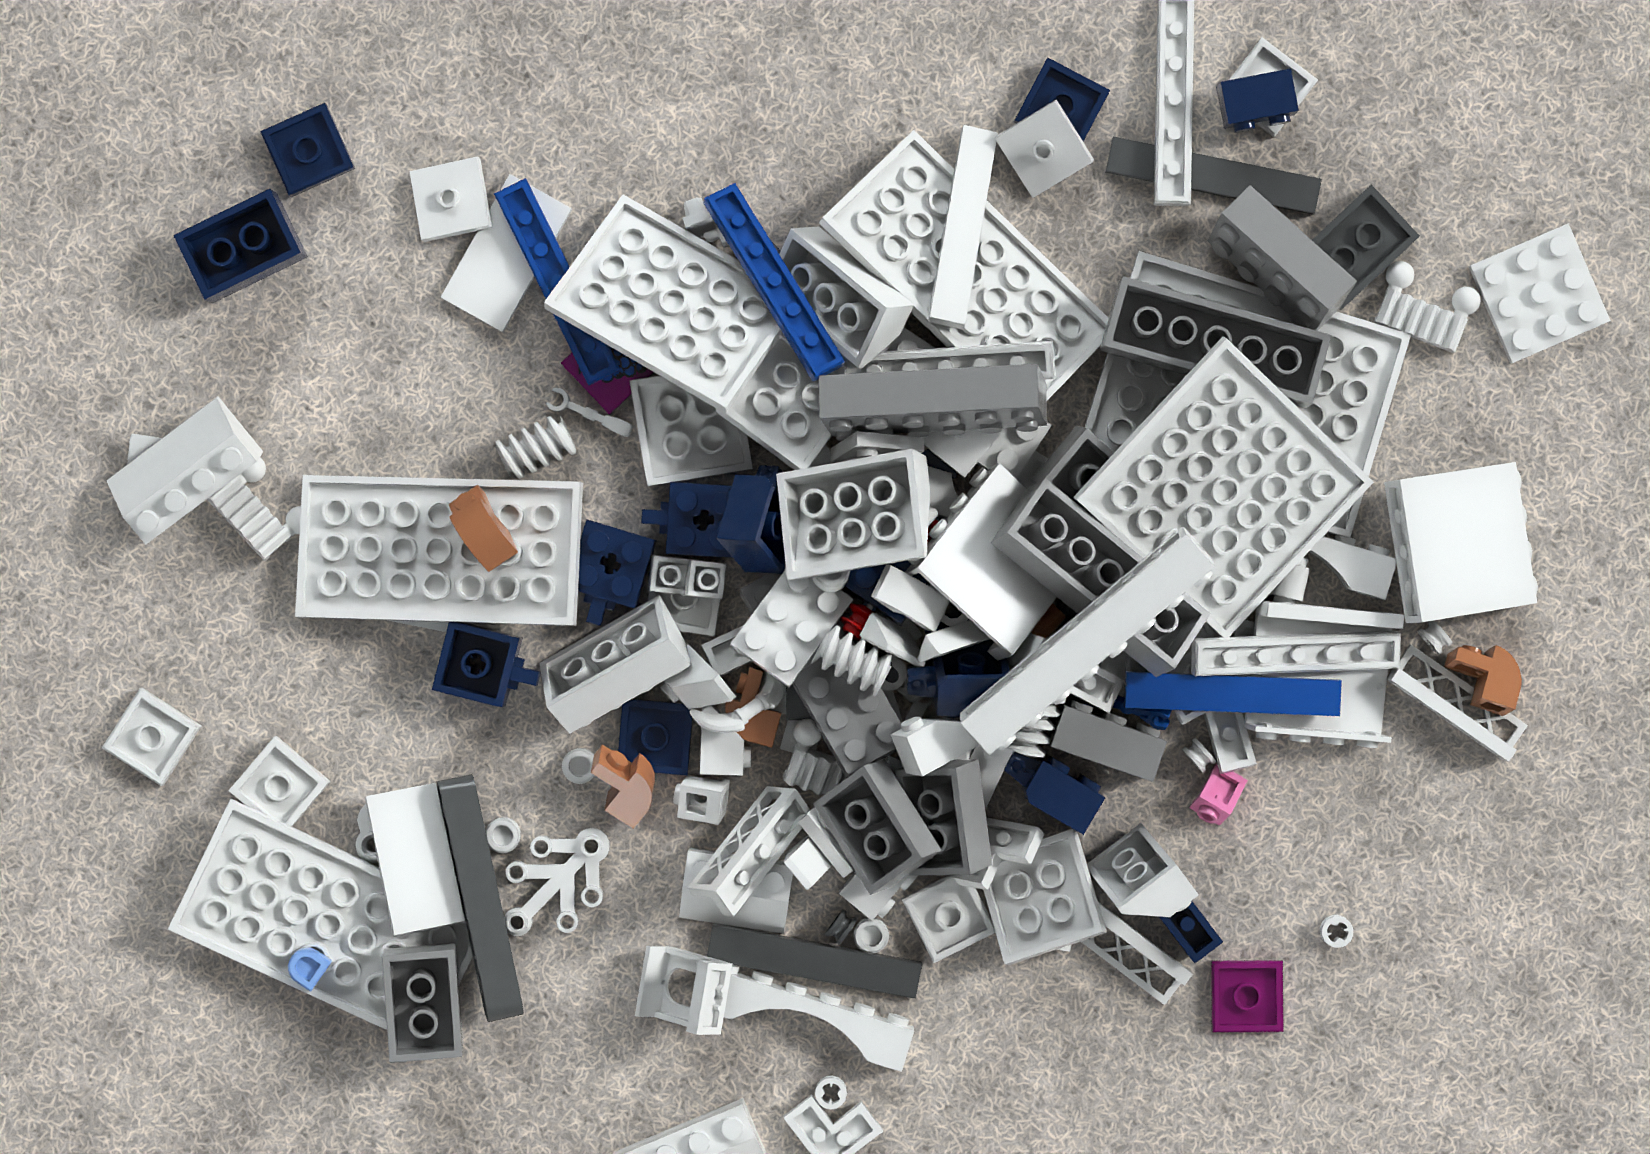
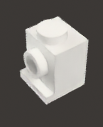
[673,775,730,825]

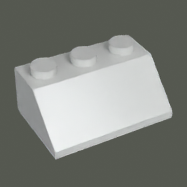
[1087,823,1199,917]
[679,847,793,934]

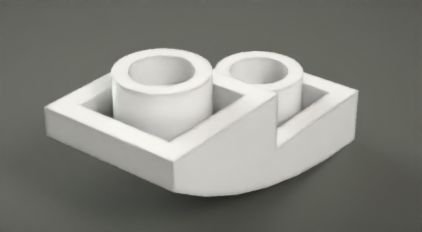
[647,555,726,599]
[871,564,950,632]

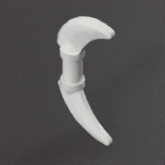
[690,672,785,733]

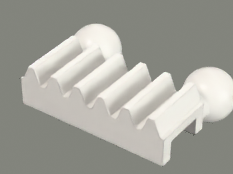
[1374,261,1481,353]
[207,458,301,561]
[783,718,889,795]

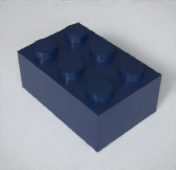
[173,188,308,303]

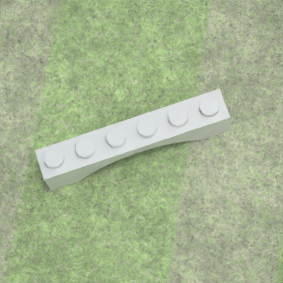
[1309,535,1397,600]
[724,965,914,1072]

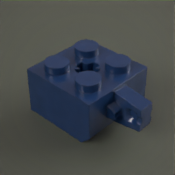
[717,465,786,574]
[641,482,733,558]
[578,519,657,626]
[432,622,541,707]
[906,641,1010,718]
[1004,751,1105,835]

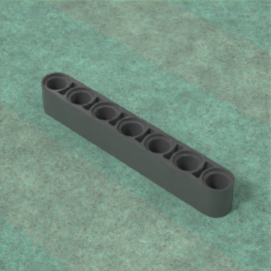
[437,774,524,1022]

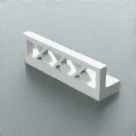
[1387,644,1528,762]
[687,786,810,917]
[1080,902,1193,1005]

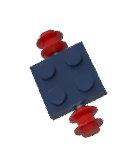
[840,519,939,641]

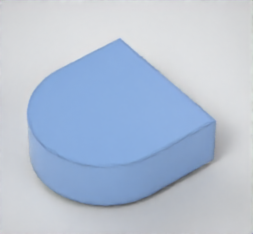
[288,947,332,992]

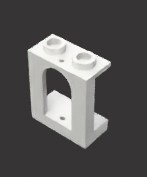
[635,946,732,1035]

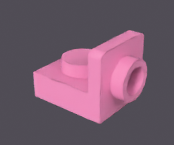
[1190,763,1248,825]

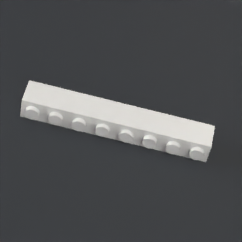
[960,526,1215,755]

